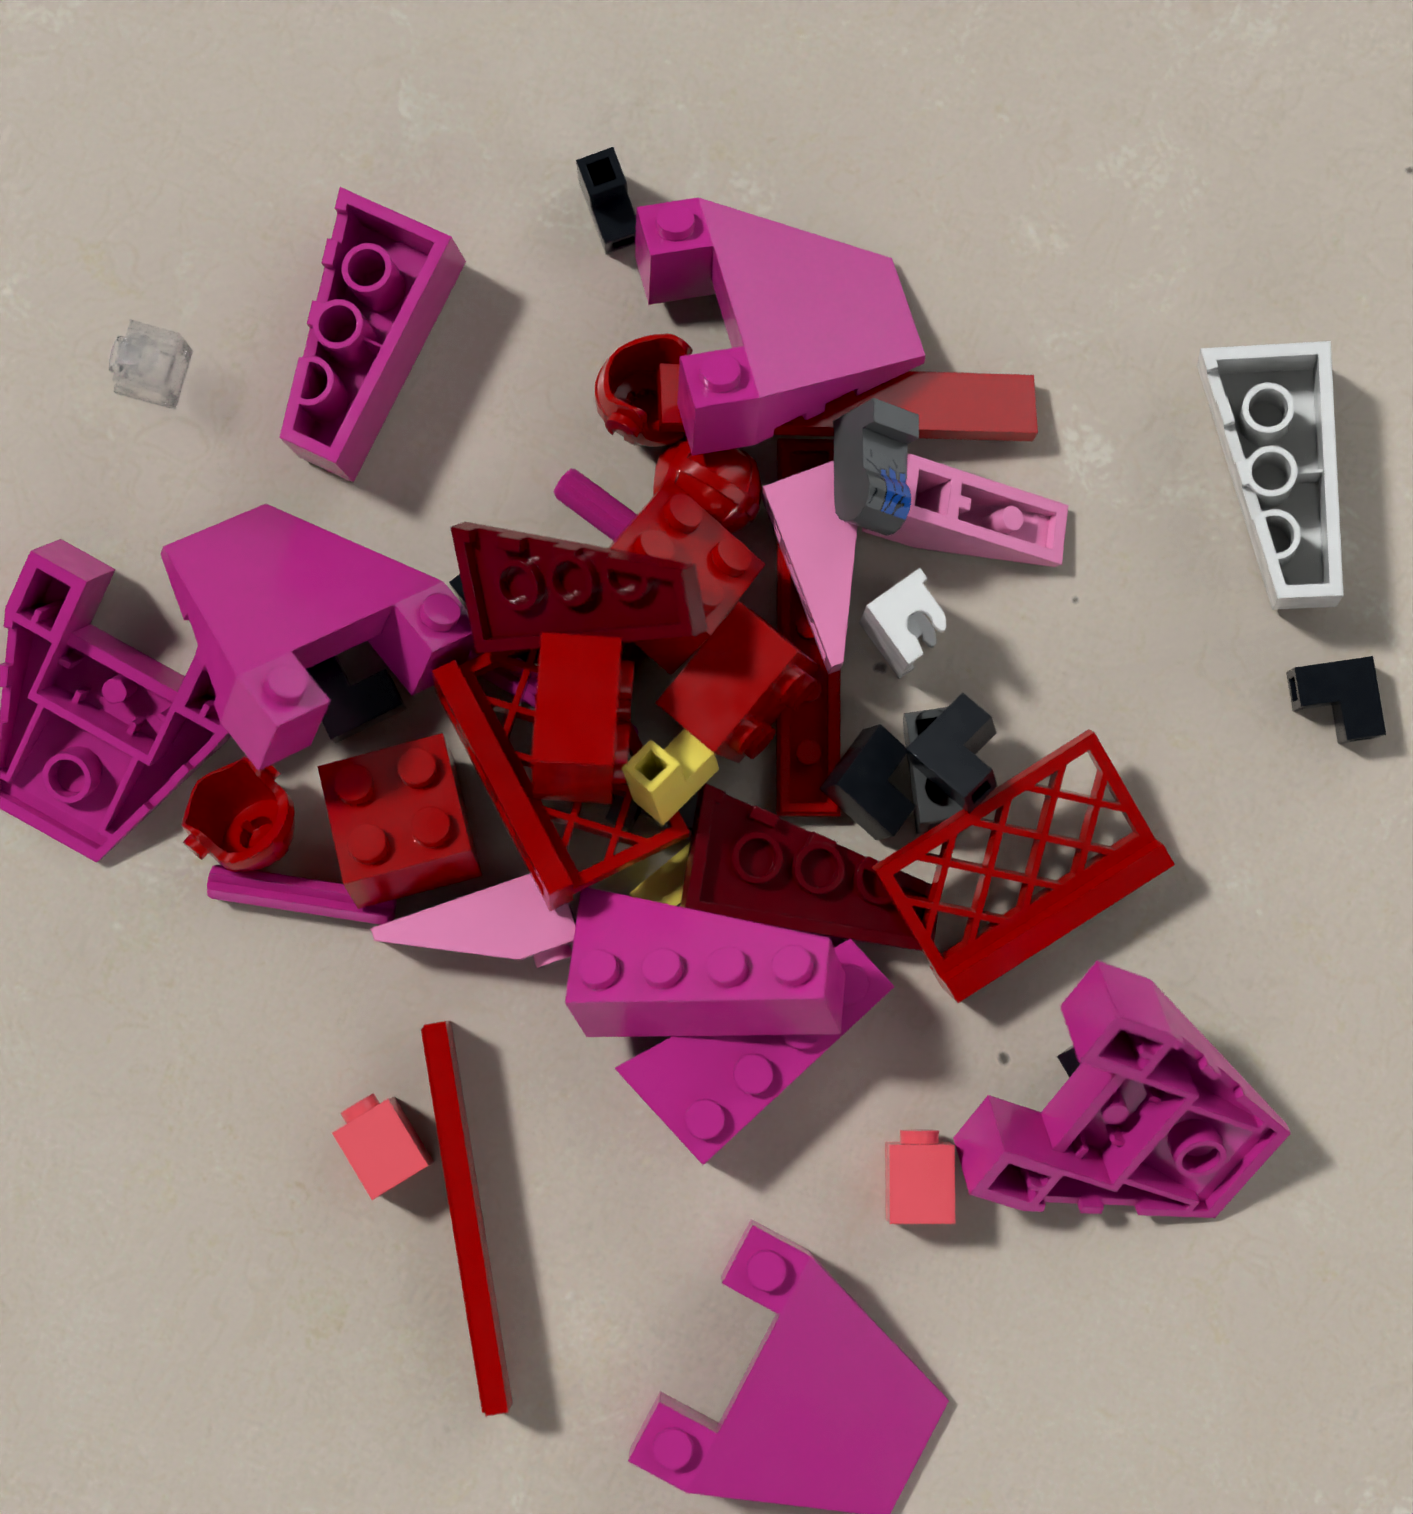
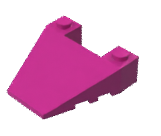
[635,197,926,456]
[160,504,474,771]
[0,539,232,863]
[953,960,1291,1218]
[628,1219,949,1514]

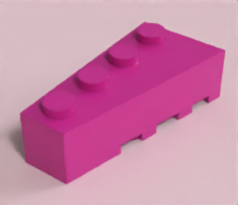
[279,187,466,483]
[565,887,846,1037]
[614,939,895,1165]

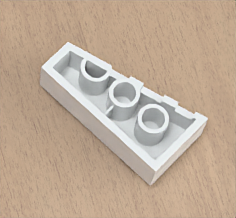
[1197,341,1344,610]

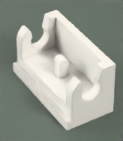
[859,568,946,679]

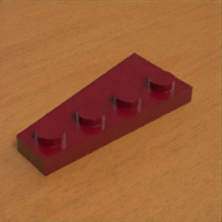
[450,522,708,654]
[680,783,939,952]

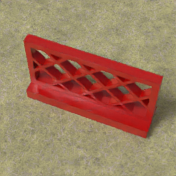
[432,649,690,911]
[872,729,1175,1003]

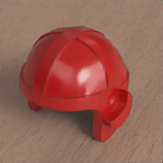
[594,333,693,447]
[653,436,762,534]
[181,756,295,872]

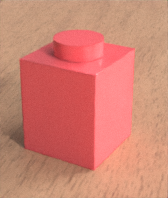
[332,1093,434,1200]
[885,1129,955,1224]

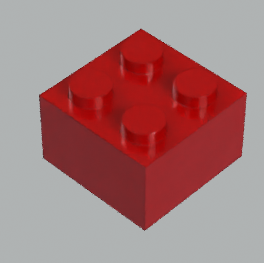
[608,479,766,675]
[655,601,820,763]
[531,632,634,804]
[317,733,482,909]

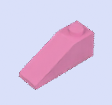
[862,454,1068,567]
[762,461,858,674]
[370,874,576,968]

